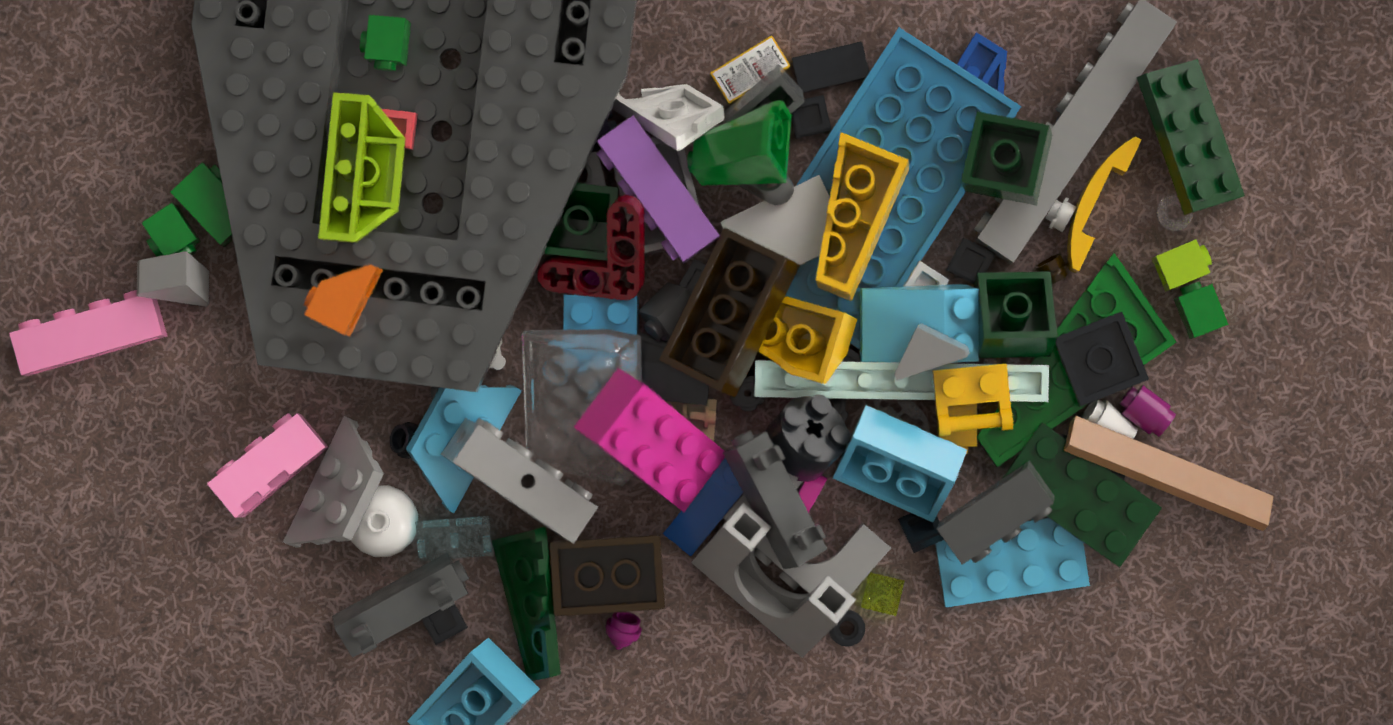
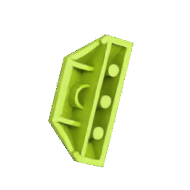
[318,92,405,243]

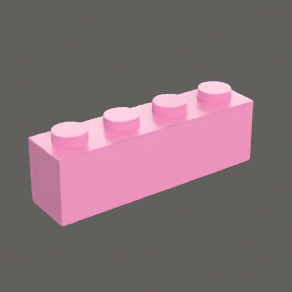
[9,290,167,376]

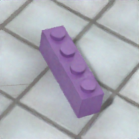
[596,115,720,264]

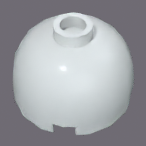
[351,485,418,557]

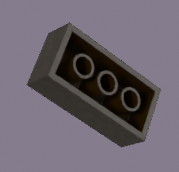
[659,227,800,397]

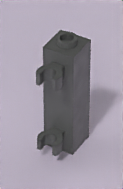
[722,430,827,569]
[332,552,469,658]

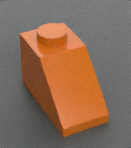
[304,264,383,336]

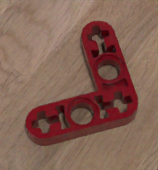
[537,195,645,300]

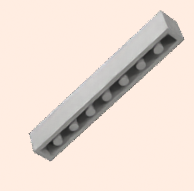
[974,0,1177,265]

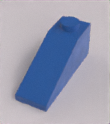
[663,458,743,556]

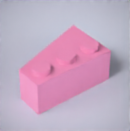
[207,413,329,518]

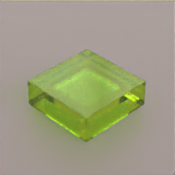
[860,572,905,616]

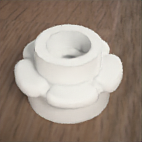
[1045,197,1077,232]

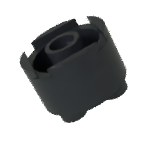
[765,395,851,482]

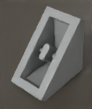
[136,251,209,307]
[894,323,970,380]

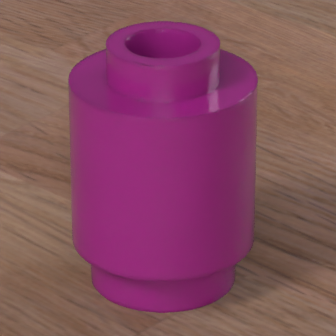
[1119,385,1176,437]

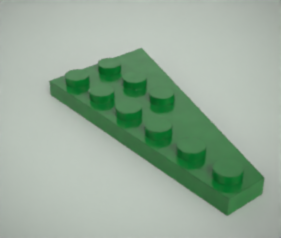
[977,253,1177,467]

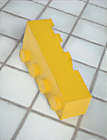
[816,132,909,302]

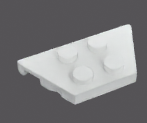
[612,84,724,151]

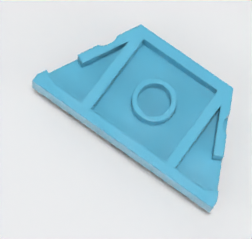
[406,385,522,513]

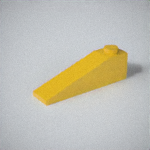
[758,296,857,385]

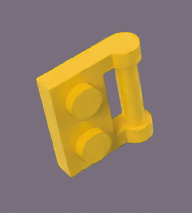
[932,363,1013,437]

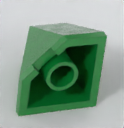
[687,100,792,185]

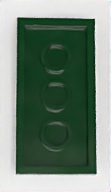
[1137,59,1245,215]
[1002,423,1162,568]

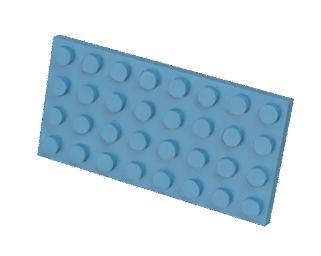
[786,28,1021,350]

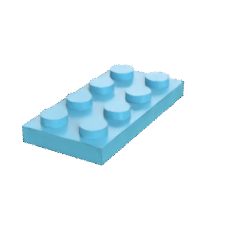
[935,518,1090,607]

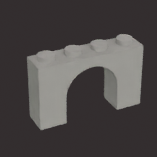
[723,473,891,595]
[691,503,856,658]

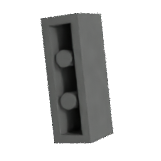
[937,461,1055,565]

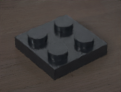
[1055,312,1149,407]

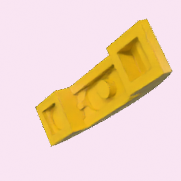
[1067,137,1142,273]

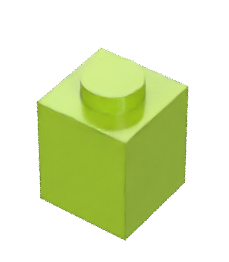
[1151,239,1212,292]

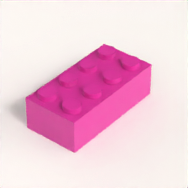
[574,367,725,512]

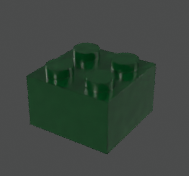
[961,111,1053,206]
[974,272,1057,358]

